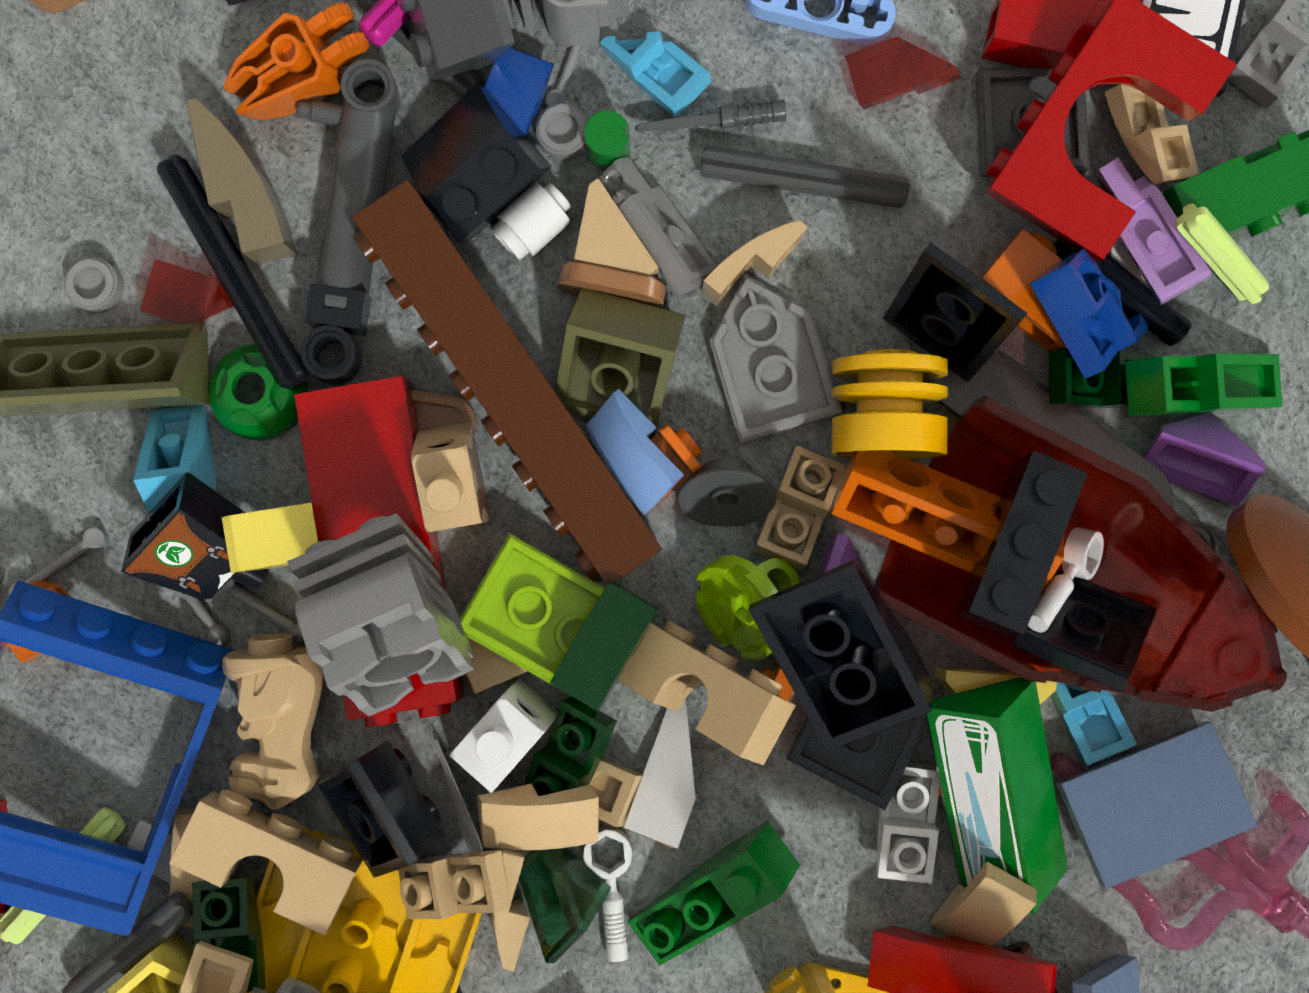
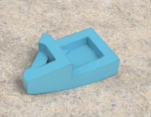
[600,31,712,118]
[1043,667,1137,768]

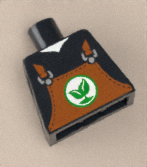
[121,472,269,600]

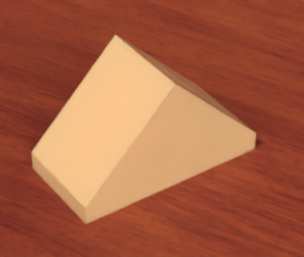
[574,178,659,279]

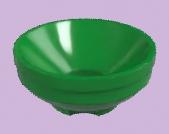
[208,344,309,441]

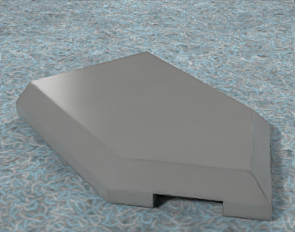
[709,275,843,443]

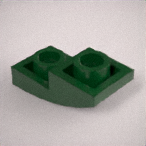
[1049,348,1154,409]
[550,580,660,712]
[524,696,617,796]
[192,877,266,992]

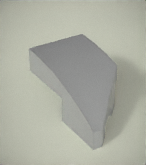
[1229,0,1309,108]

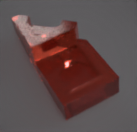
[845,37,962,110]
[140,259,234,323]

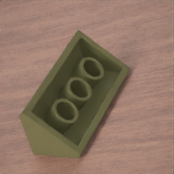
[0,322,210,417]

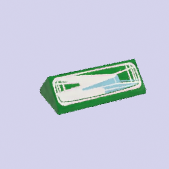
[925,674,1068,914]

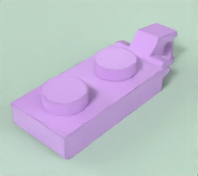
[1099,158,1212,305]

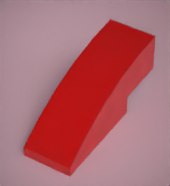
[867,925,1057,993]

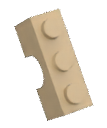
[617,620,796,765]
[169,790,363,935]

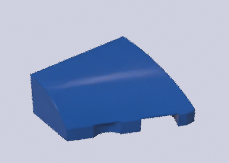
[1030,248,1148,379]

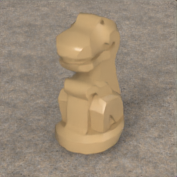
[222,633,324,810]

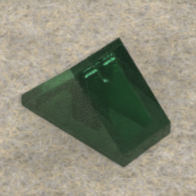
[519,848,612,963]

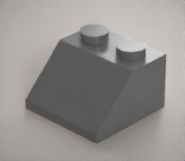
[397,0,515,81]

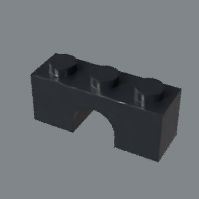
[955,451,1088,636]

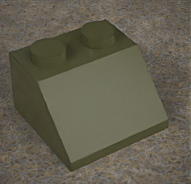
[555,287,686,435]

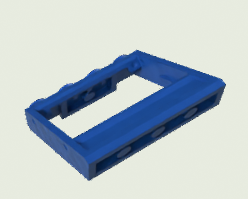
[0,580,236,937]

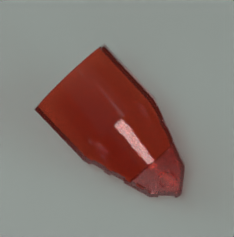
[875,396,1287,712]

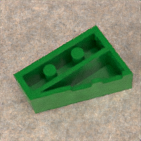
[1162,130,1309,238]

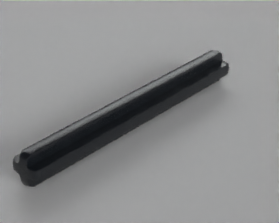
[157,154,309,390]

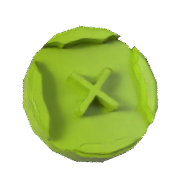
[695,555,800,660]

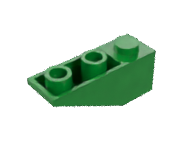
[628,821,800,966]

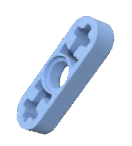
[744,0,896,46]

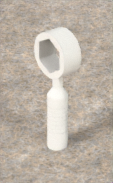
[1028,527,1104,633]
[583,826,632,962]

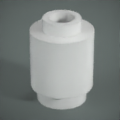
[491,182,571,262]

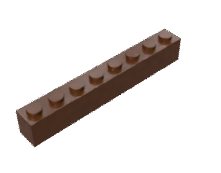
[352,179,663,585]

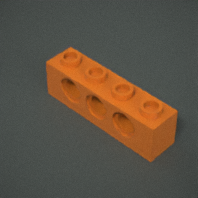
[831,450,1064,600]

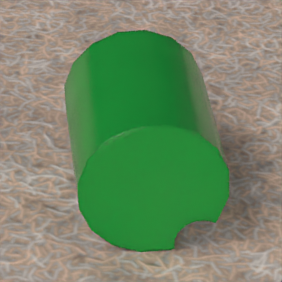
[584,110,630,171]

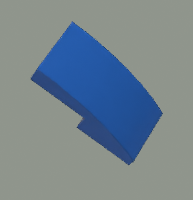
[484,47,554,137]

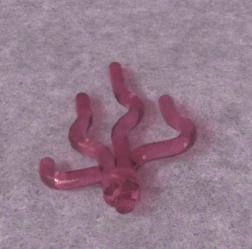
[1049,752,1309,951]

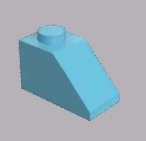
[133,405,217,513]

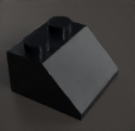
[401,83,552,243]
[317,740,445,878]

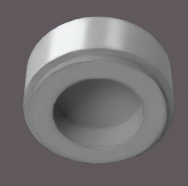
[536,102,588,160]
[64,257,124,313]

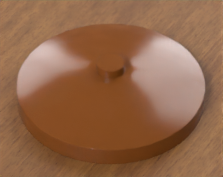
[1227,494,1309,659]

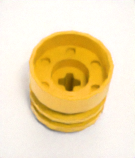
[832,349,948,459]

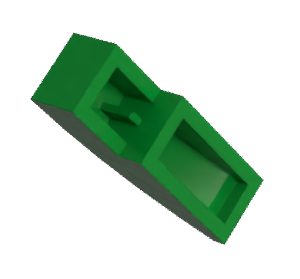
[1125,353,1283,416]

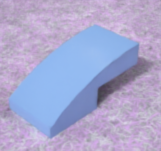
[586,389,684,515]

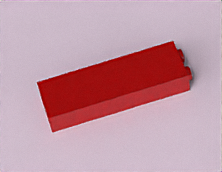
[294,376,464,727]

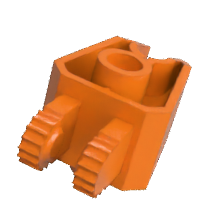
[223,2,370,120]

